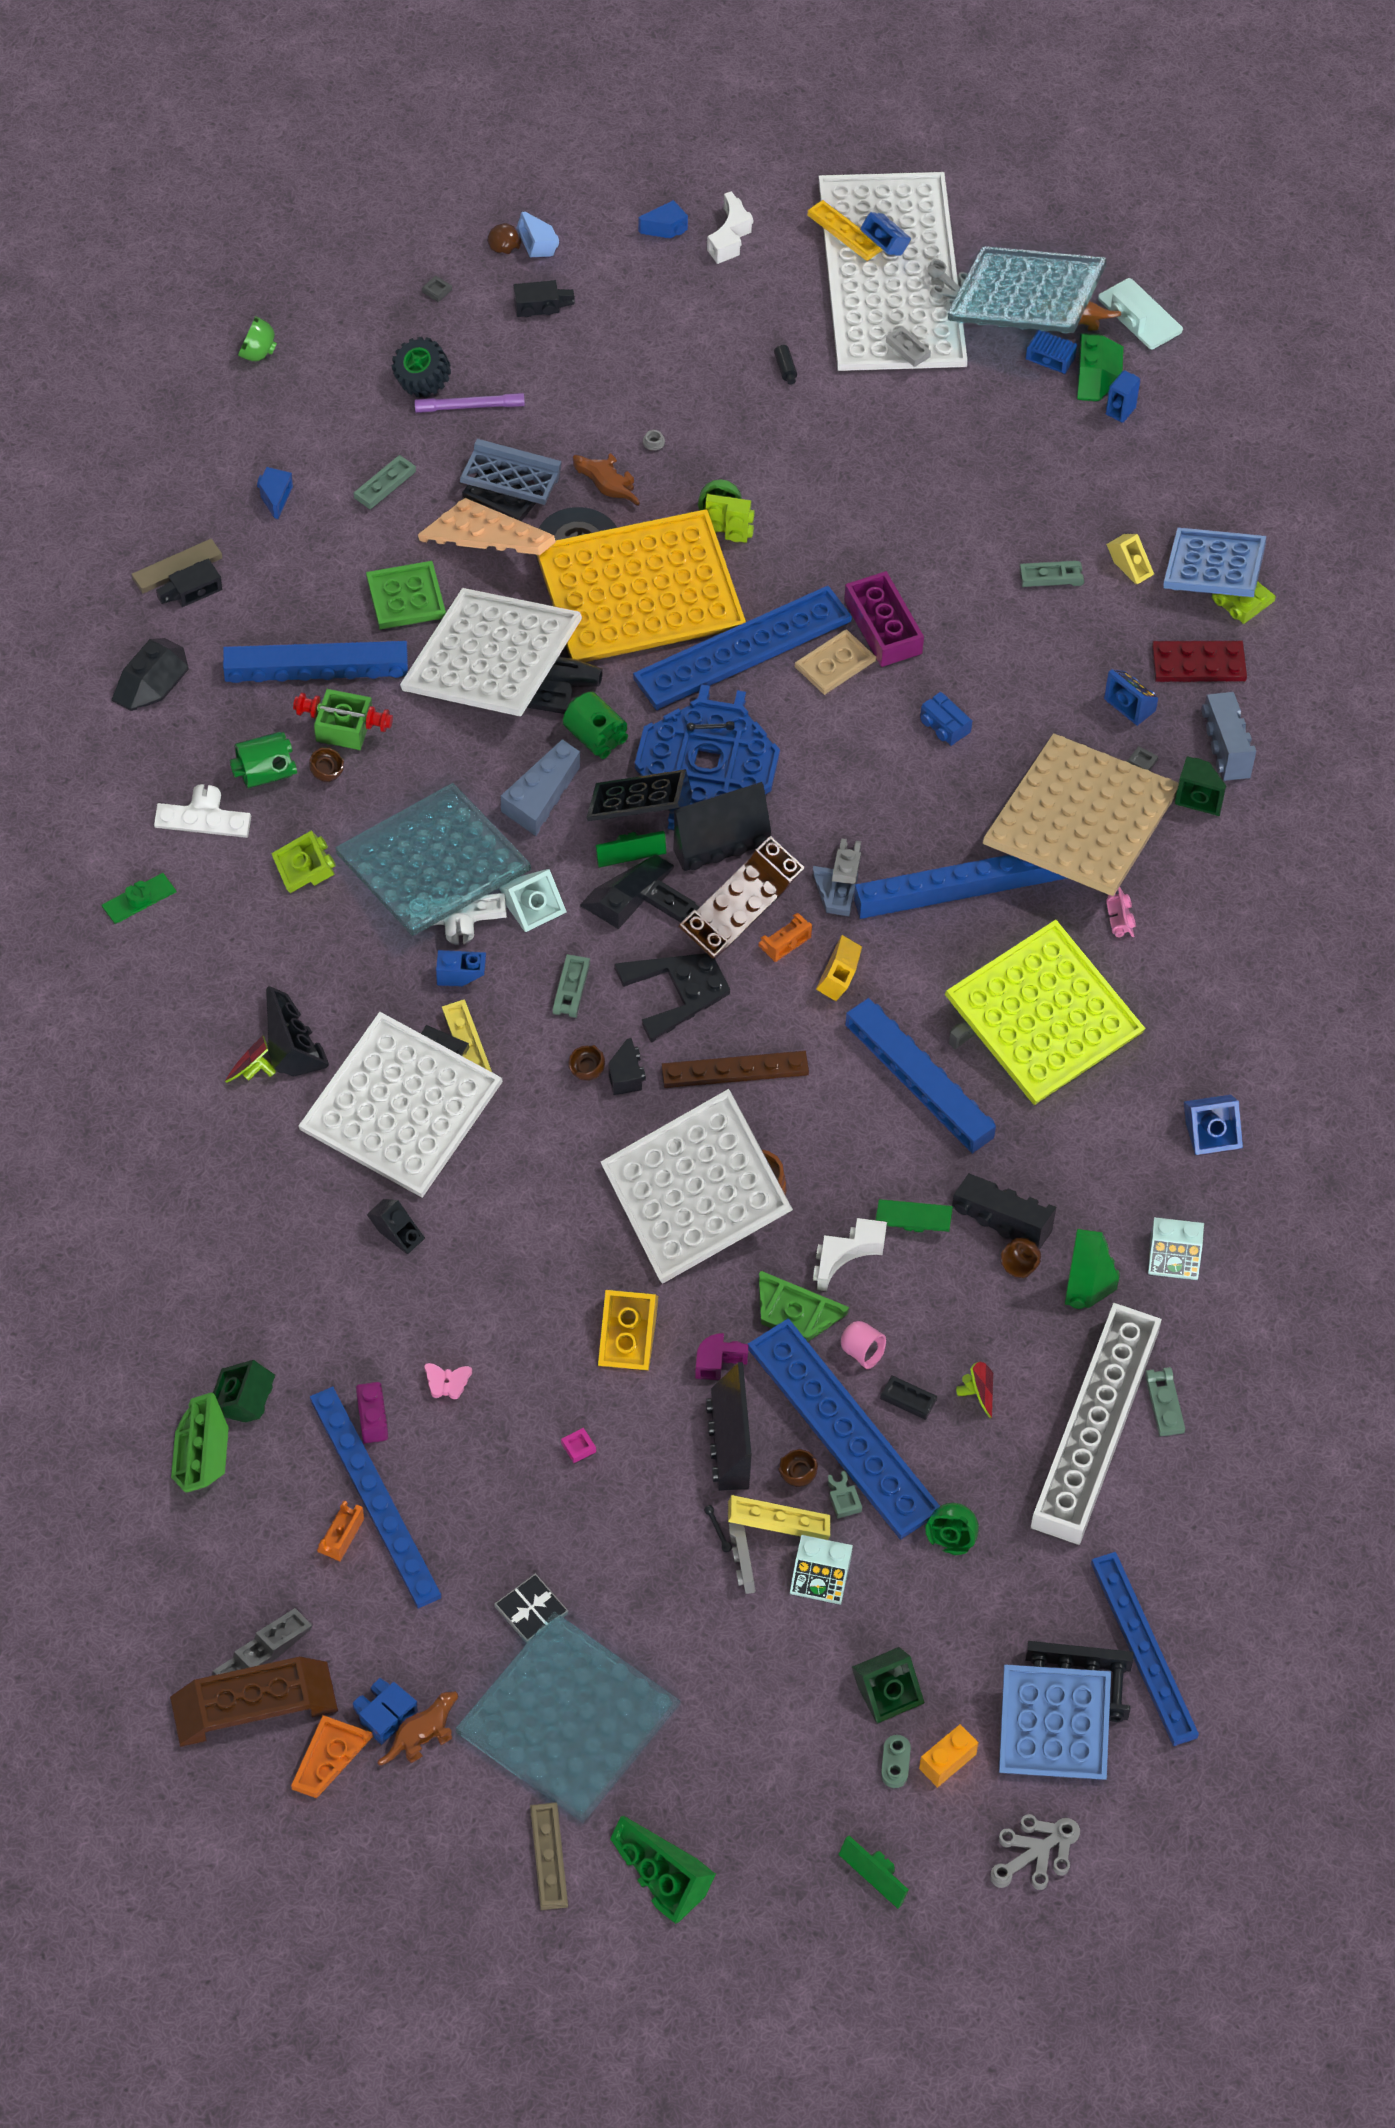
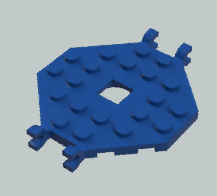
[635,684,780,830]

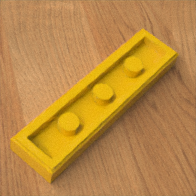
[807,200,882,261]

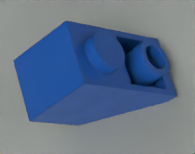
[436,950,486,987]

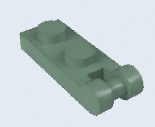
[1019,561,1084,587]
[553,954,590,1018]
[1145,1367,1185,1437]

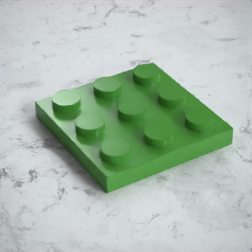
[366,561,446,630]

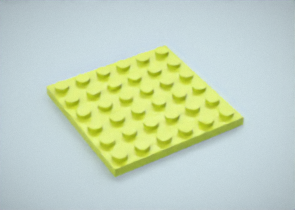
[944,920,1146,1105]

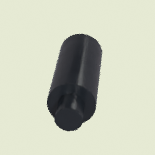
[774,345,797,385]

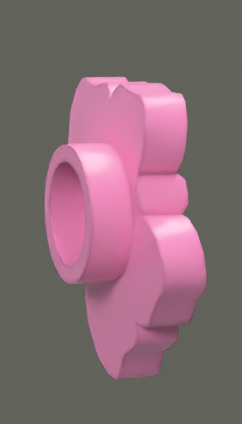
[425,1363,472,1399]

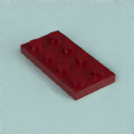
[1152,641,1247,682]

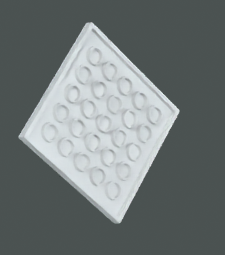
[400,588,582,716]
[299,1012,503,1198]
[601,1089,793,1284]

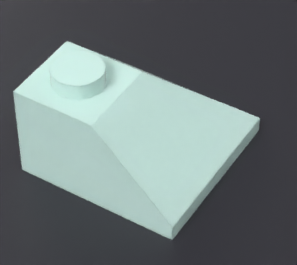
[499,869,566,932]

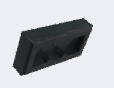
[880,1375,937,1420]

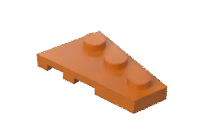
[291,1715,373,1798]

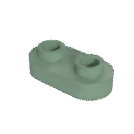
[881,1735,911,1788]

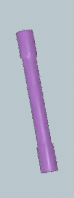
[415,393,525,413]

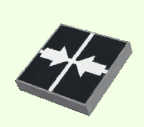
[494,1573,568,1644]

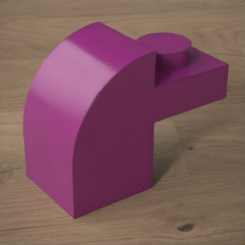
[695,1333,749,1380]

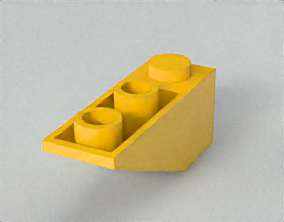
[816,935,862,1001]

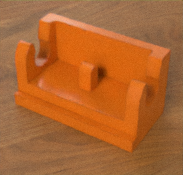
[758,913,812,962]
[317,1501,364,1562]

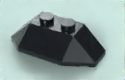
[112,638,189,711]

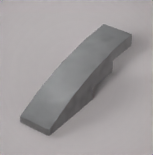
[211,1608,312,1676]

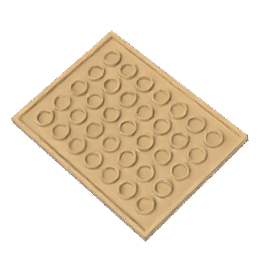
[983,733,1179,896]

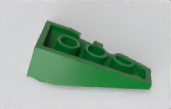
[1065,1229,1120,1309]
[610,1816,716,1924]

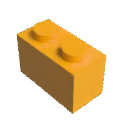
[919,1724,979,1788]

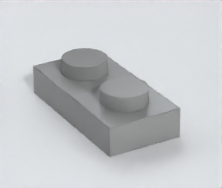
[886,326,931,367]

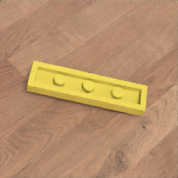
[442,999,492,1072]
[728,1495,830,1540]

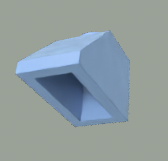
[516,212,559,257]

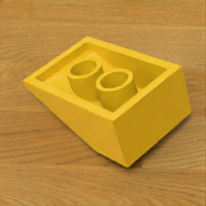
[598,1290,658,1370]

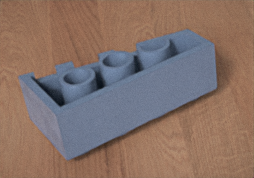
[1202,692,1256,781]
[501,739,580,836]

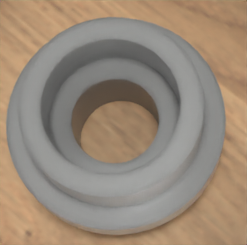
[643,430,665,451]

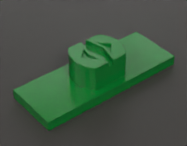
[596,831,667,868]
[102,873,176,924]
[876,1199,953,1232]
[838,1836,909,1909]

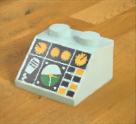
[1148,1217,1204,1280]
[790,1535,853,1605]

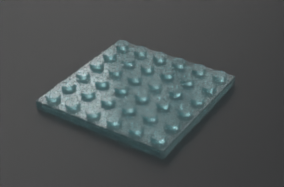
[948,246,1106,333]
[335,783,531,936]
[456,1611,681,1823]

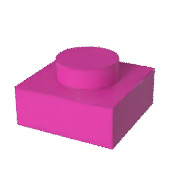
[561,1428,596,1463]

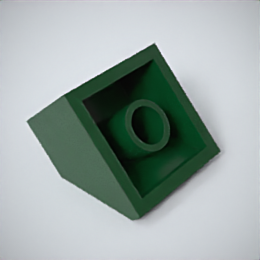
[1175,756,1226,816]
[213,1360,275,1423]
[852,1647,925,1724]

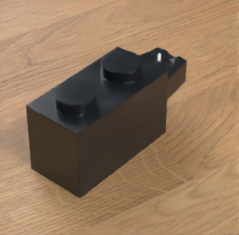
[513,280,575,317]
[156,558,222,607]

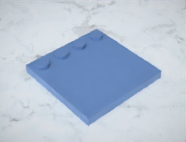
[1164,527,1266,597]
[999,1665,1111,1780]

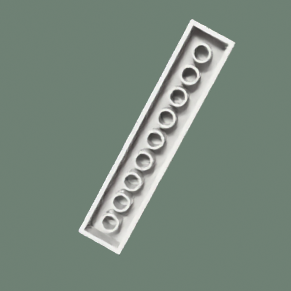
[1031,1303,1162,1545]

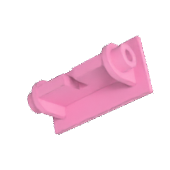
[1106,887,1136,937]

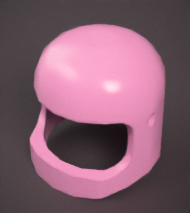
[840,1321,886,1369]

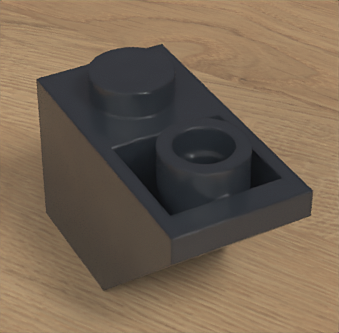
[608,1038,646,1095]
[367,1199,425,1254]

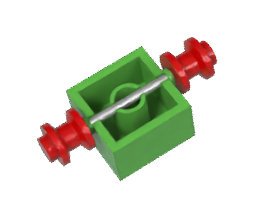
[293,689,393,750]

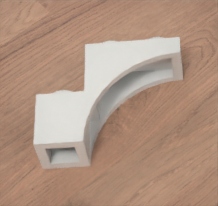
[707,191,753,264]
[813,1218,887,1291]

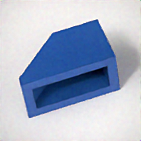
[638,200,688,238]
[257,467,293,519]

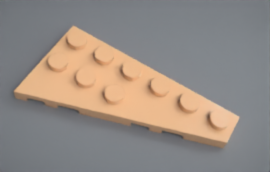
[418,498,556,555]

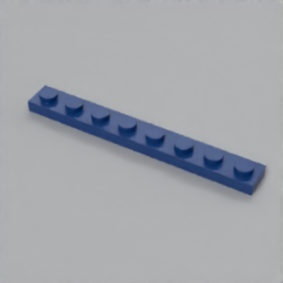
[1091,1552,1199,1746]

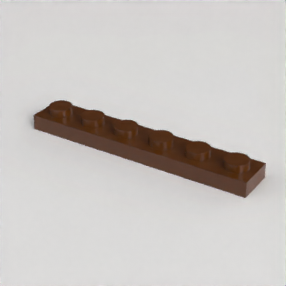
[661,1051,809,1088]

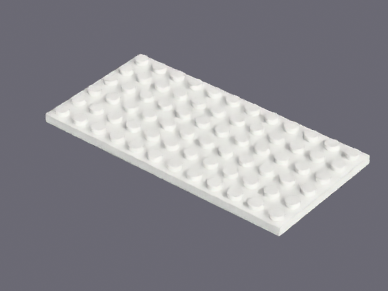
[818,172,967,371]

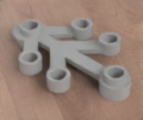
[928,259,991,321]
[990,1814,1080,1890]

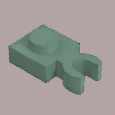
[828,1471,862,1519]

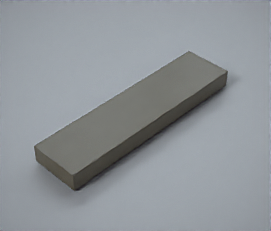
[132,539,222,594]
[530,1802,568,1910]

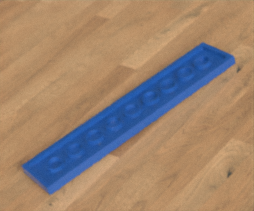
[633,586,852,710]
[748,1318,940,1540]

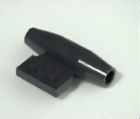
[527,656,603,714]

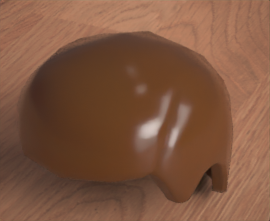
[487,223,522,254]
[309,747,344,782]
[569,1045,605,1081]
[1001,1238,1041,1278]
[778,1449,818,1487]

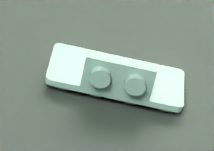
[1098,278,1183,349]

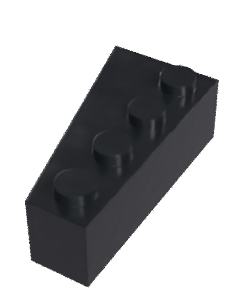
[952,1173,1057,1250]

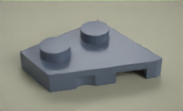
[813,866,858,917]

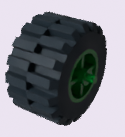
[391,337,451,398]

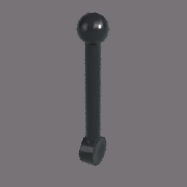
[686,721,735,731]
[704,1505,732,1552]

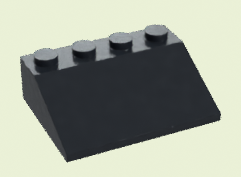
[586,769,692,821]
[673,782,771,872]
[706,1362,752,1491]

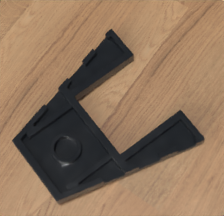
[614,953,730,1043]

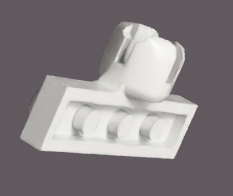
[154,784,251,838]
[410,893,507,945]

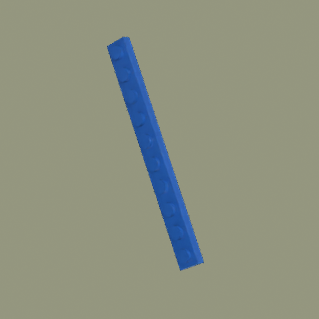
[310,1387,441,1609]

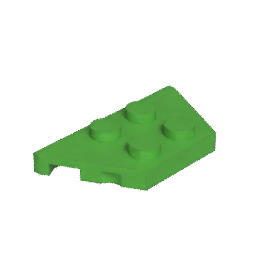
[759,1271,849,1342]

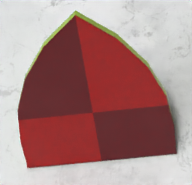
[225,1035,276,1083]
[956,1361,993,1418]

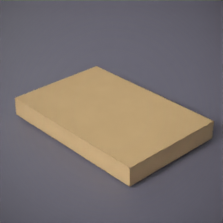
[795,629,876,695]

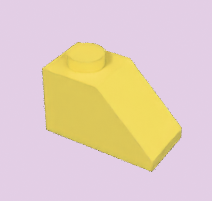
[1106,534,1154,584]

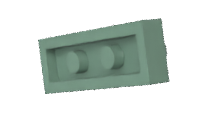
[354,455,416,510]

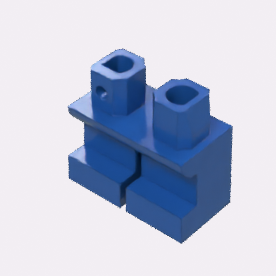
[353,1678,418,1745]

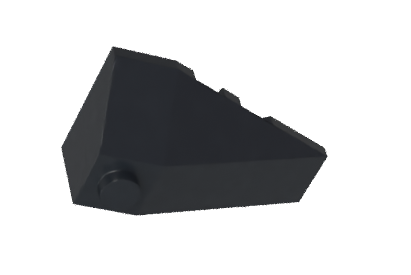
[580,854,674,929]
[266,986,329,1077]

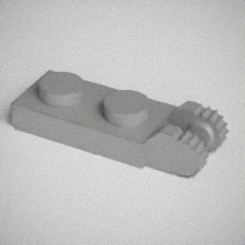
[832,839,861,884]
[729,1522,756,1594]

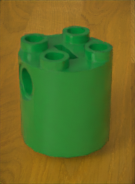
[563,692,628,759]
[229,731,297,788]

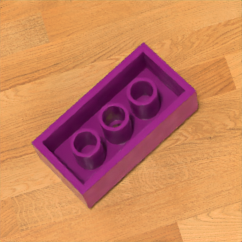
[844,571,924,667]

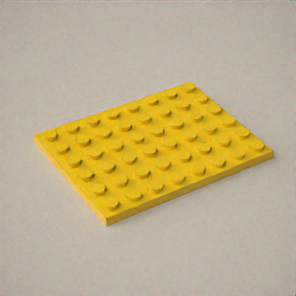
[536,509,746,662]

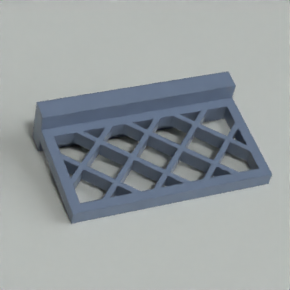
[460,439,561,505]

